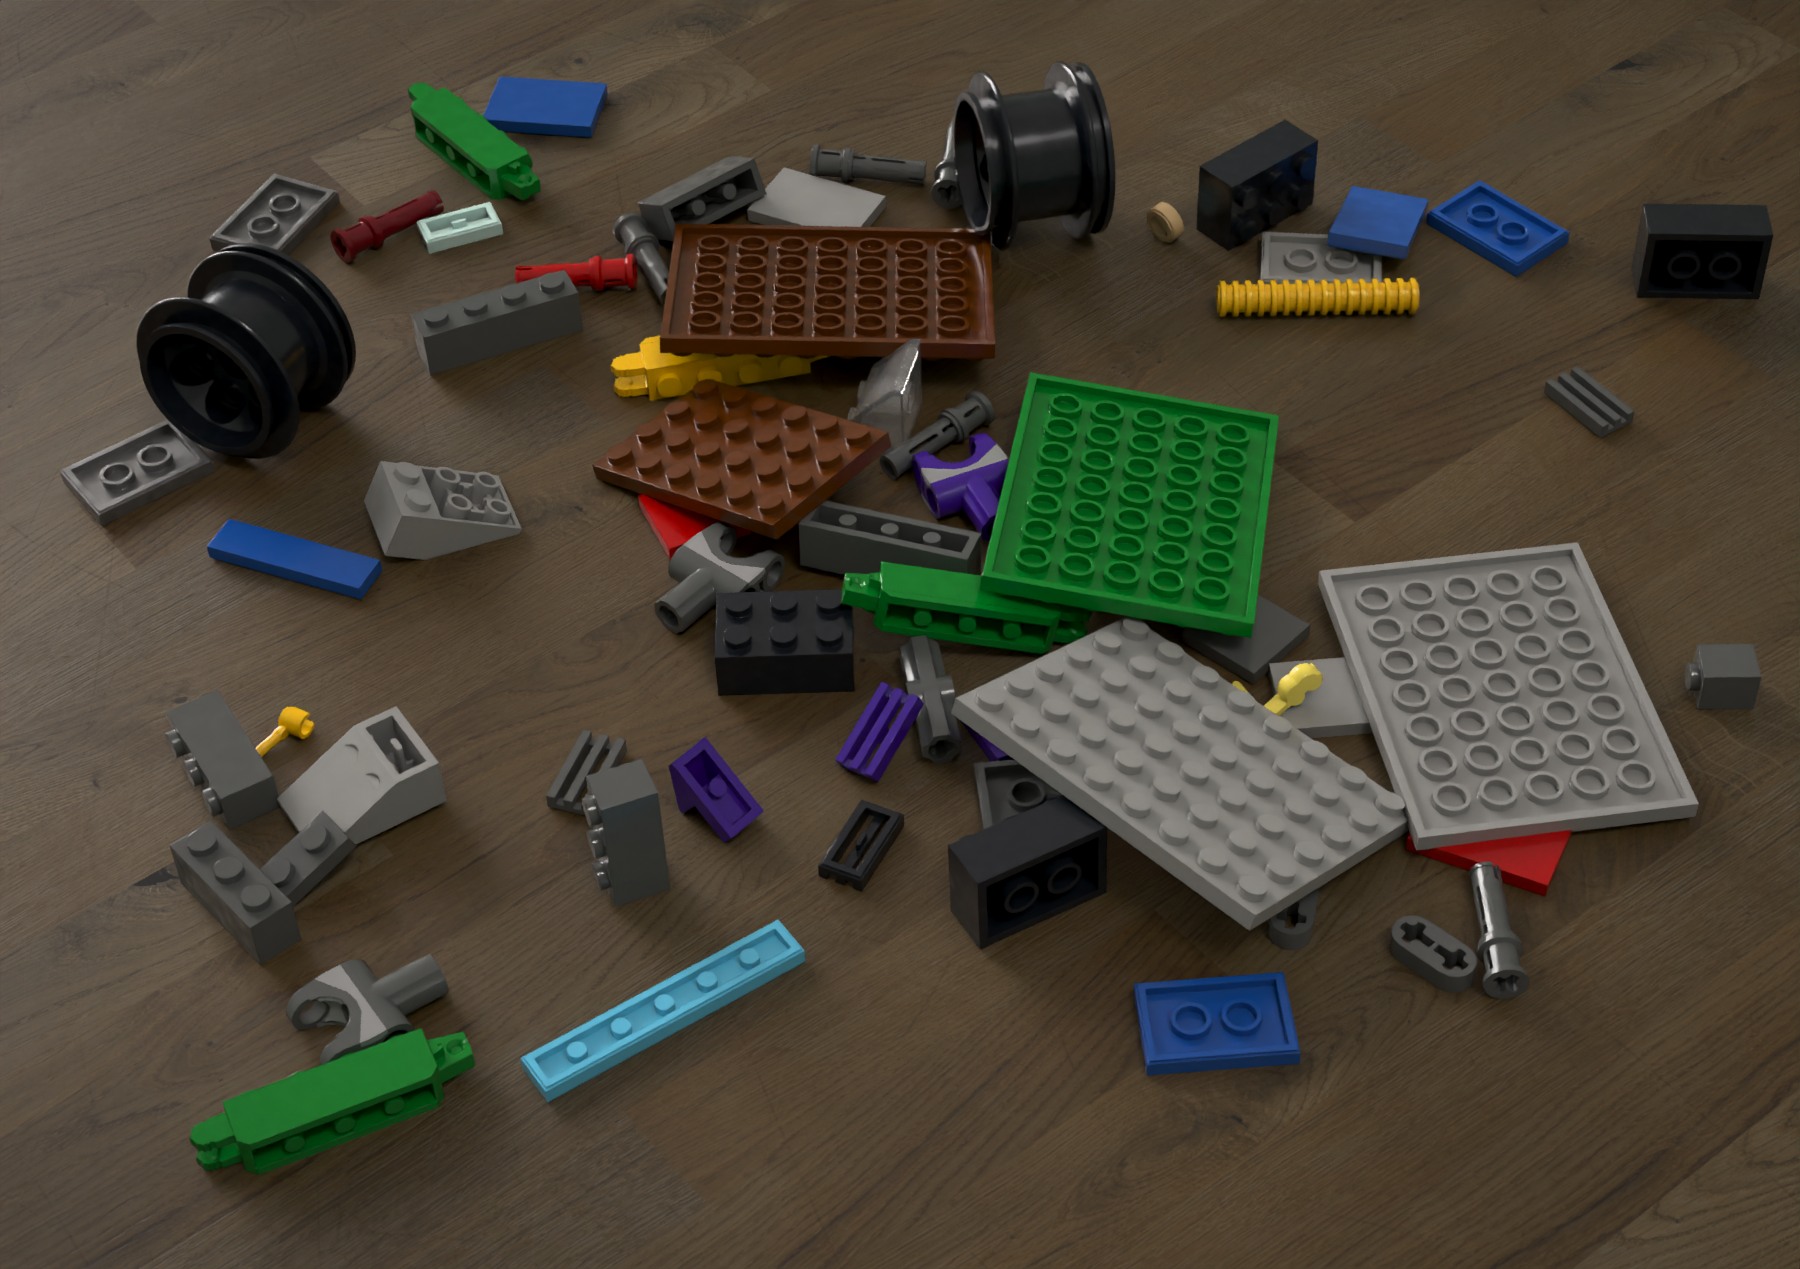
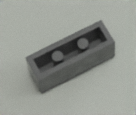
[637,156,766,242]
[165,690,281,830]
[582,759,670,907]
[169,820,302,966]

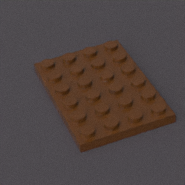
[592,379,892,540]

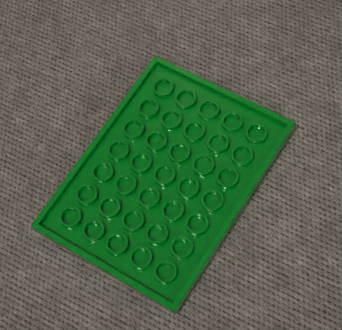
[980,372,1279,638]

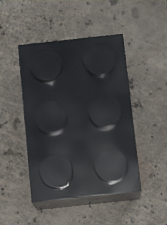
[1196,120,1318,251]
[1631,204,1773,299]
[715,589,855,696]
[948,795,1107,949]

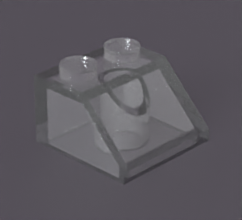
[847,338,922,455]

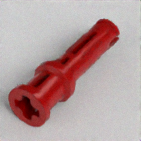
[515,254,638,292]

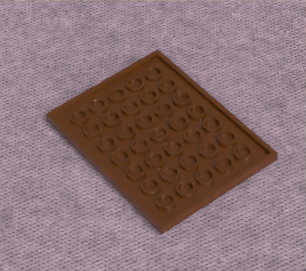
[660,223,995,362]

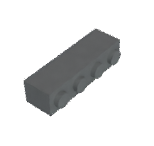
[411,270,583,375]
[799,500,981,575]

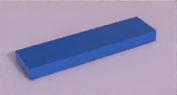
[207,519,382,599]

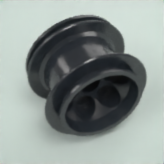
[952,61,1116,251]
[136,243,356,459]

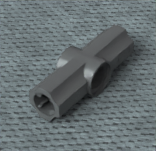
[900,635,962,764]

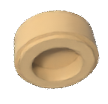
[1147,202,1184,243]

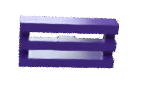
[835,682,924,783]

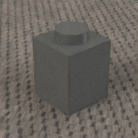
[1685,644,1762,709]

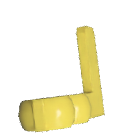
[1232,663,1324,716]

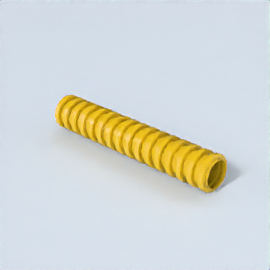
[1216,278,1419,317]

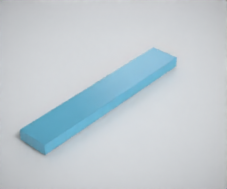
[520,920,806,1103]

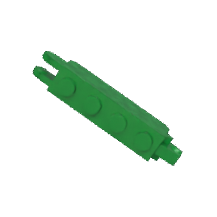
[408,82,541,200]
[841,561,1093,654]
[189,1028,475,1175]

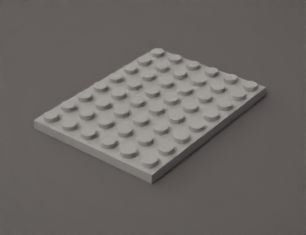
[1318,542,1699,850]
[951,616,1409,931]

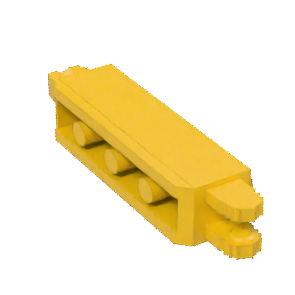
[611,336,829,401]

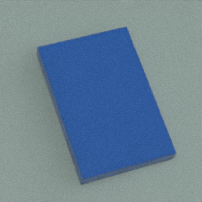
[483,76,608,138]
[1426,180,1570,277]
[1327,186,1429,260]
[1133,972,1301,1076]

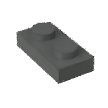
[260,810,357,906]

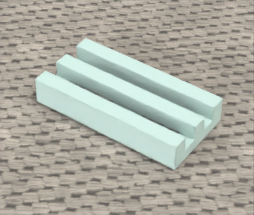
[416,202,503,254]

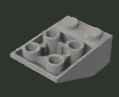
[364,461,522,560]
[277,706,447,844]

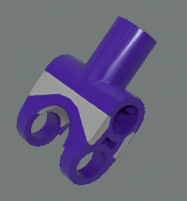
[912,433,1009,542]

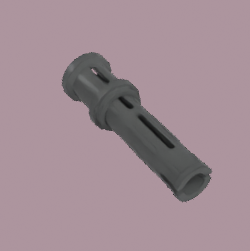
[931,123,962,209]
[809,144,927,185]
[613,212,669,306]
[880,390,995,480]
[1469,861,1529,999]

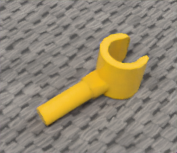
[256,707,314,757]

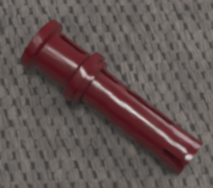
[330,190,444,263]

